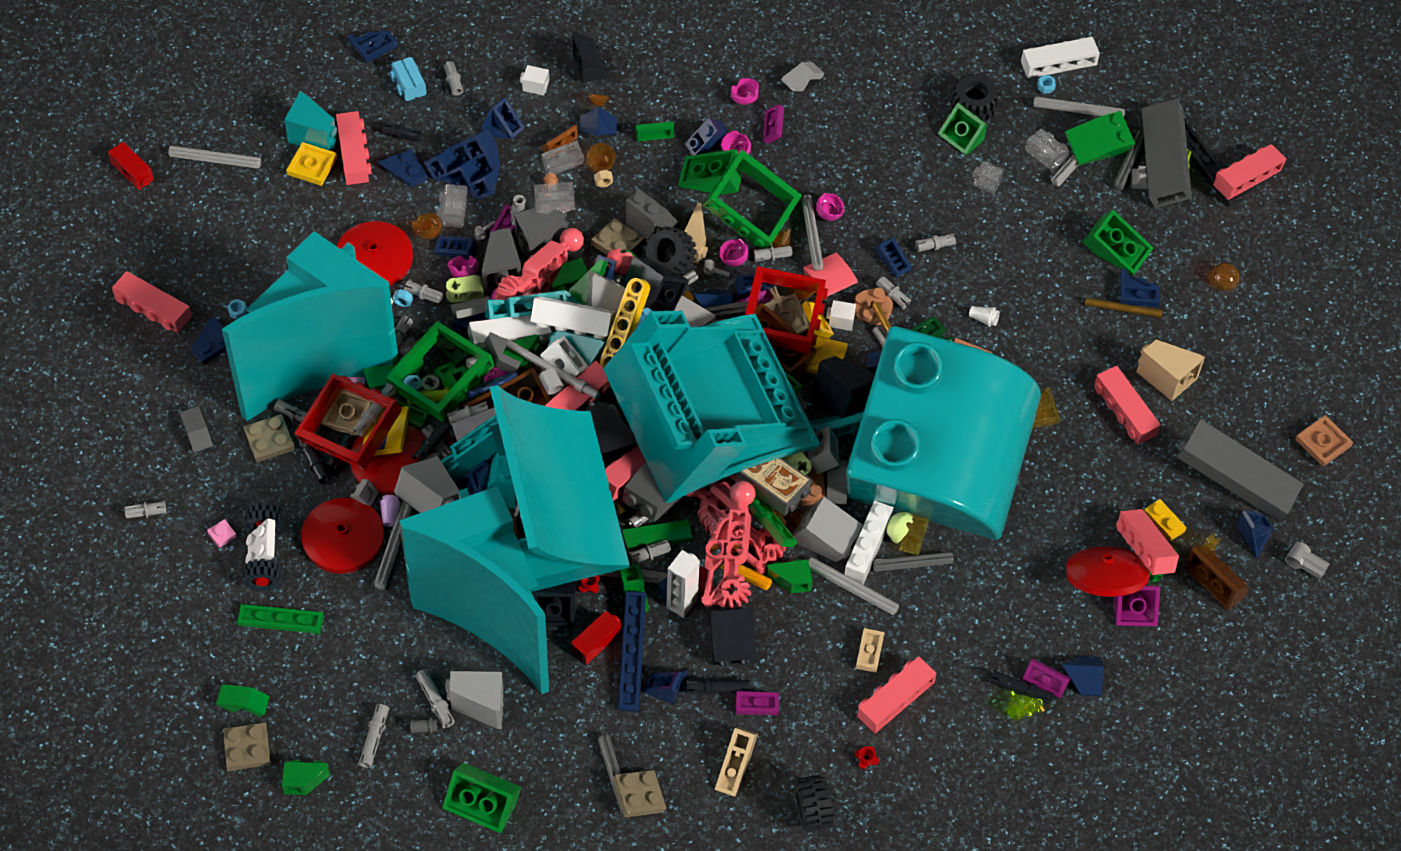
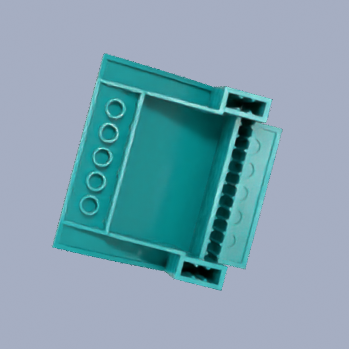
[222,231,399,421]
[603,311,820,503]
[490,385,630,592]
[399,486,549,694]

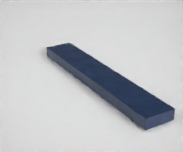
[618,591,646,712]

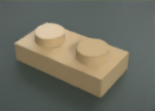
[856,628,884,673]

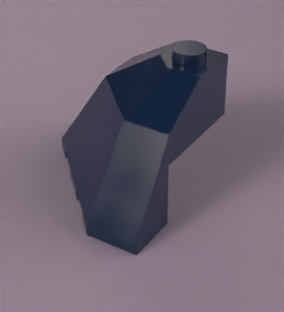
[424,127,500,200]

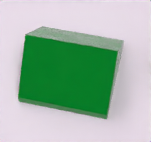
[938,103,987,155]

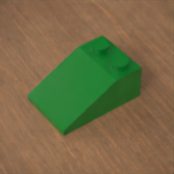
[1064,111,1135,166]
[678,149,743,195]
[1082,210,1154,276]

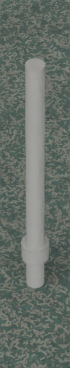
[505,338,600,399]

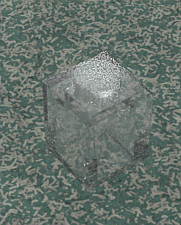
[972,161,1004,194]

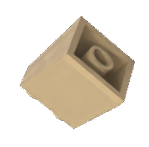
[1137,340,1204,401]

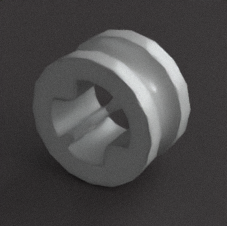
[422,375,440,391]

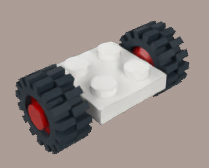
[243,502,283,591]

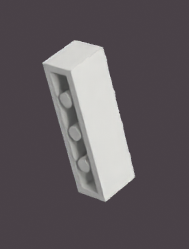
[1021,37,1100,78]
[531,296,615,339]
[467,315,551,352]
[844,500,894,584]
[667,550,700,618]

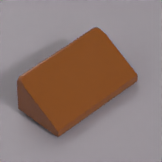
[541,125,578,157]

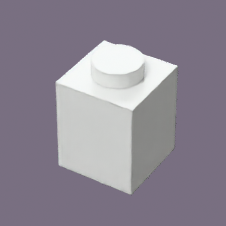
[520,65,549,95]
[826,300,856,331]

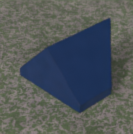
[480,97,525,139]
[579,106,617,136]
[694,289,733,319]
[1236,510,1274,558]
[1062,656,1104,697]
[643,669,689,704]

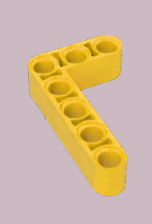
[600,278,650,368]

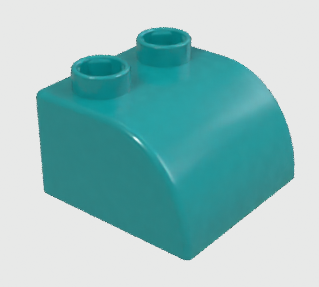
[846,326,1041,540]

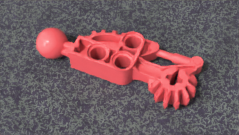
[495,228,584,300]
[702,481,755,610]
[685,487,786,574]

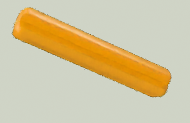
[720,564,772,590]

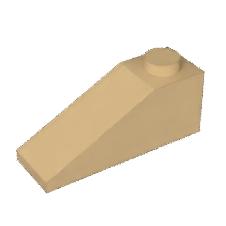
[685,203,708,264]
[715,727,758,796]

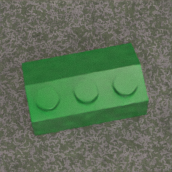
[442,763,521,833]

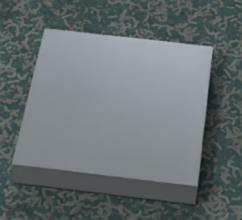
[450,296,491,319]

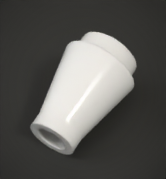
[969,306,999,326]

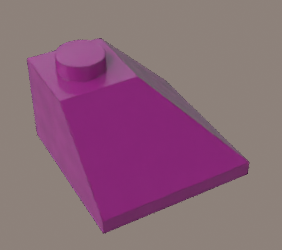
[1114,582,1160,626]

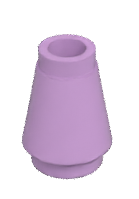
[380,495,401,527]

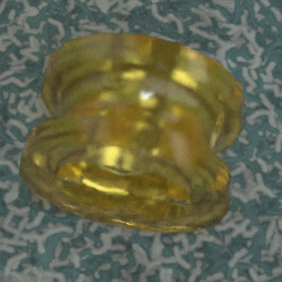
[1204,533,1221,551]

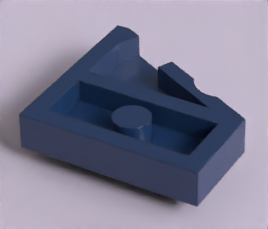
[347,30,398,63]
[379,149,428,187]
[1120,269,1160,307]
[191,316,226,365]
[455,460,491,495]

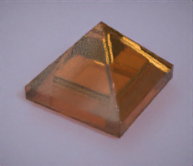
[589,94,610,107]
[771,228,791,248]

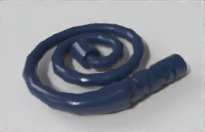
[466,372,518,399]

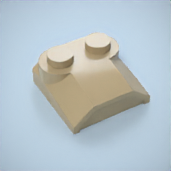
[322,390,372,436]

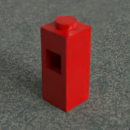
[108,142,154,190]
[571,611,621,665]

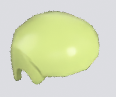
[886,512,913,544]

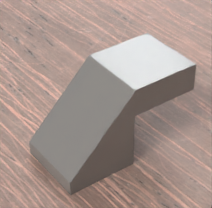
[781,62,824,91]

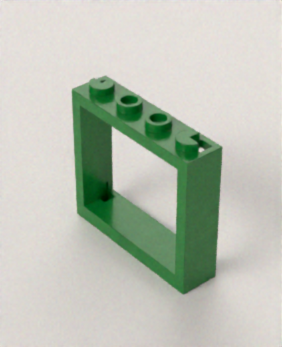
[703,150,802,249]
[386,321,495,423]

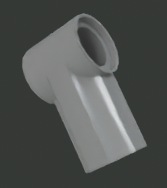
[539,368,564,397]
[1285,542,1330,579]

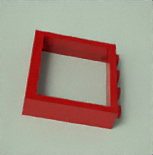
[745,266,829,354]
[294,373,403,470]

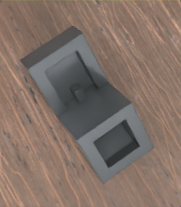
[484,332,521,373]
[179,406,213,452]
[826,460,848,504]

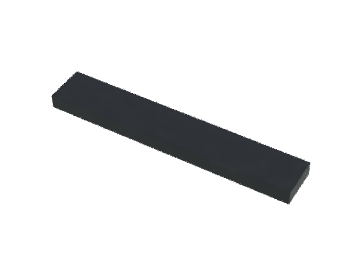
[1184,119,1245,207]

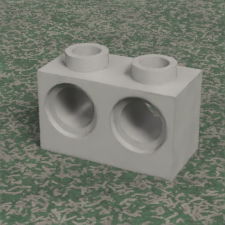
[807,427,839,474]

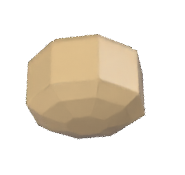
[594,170,613,188]

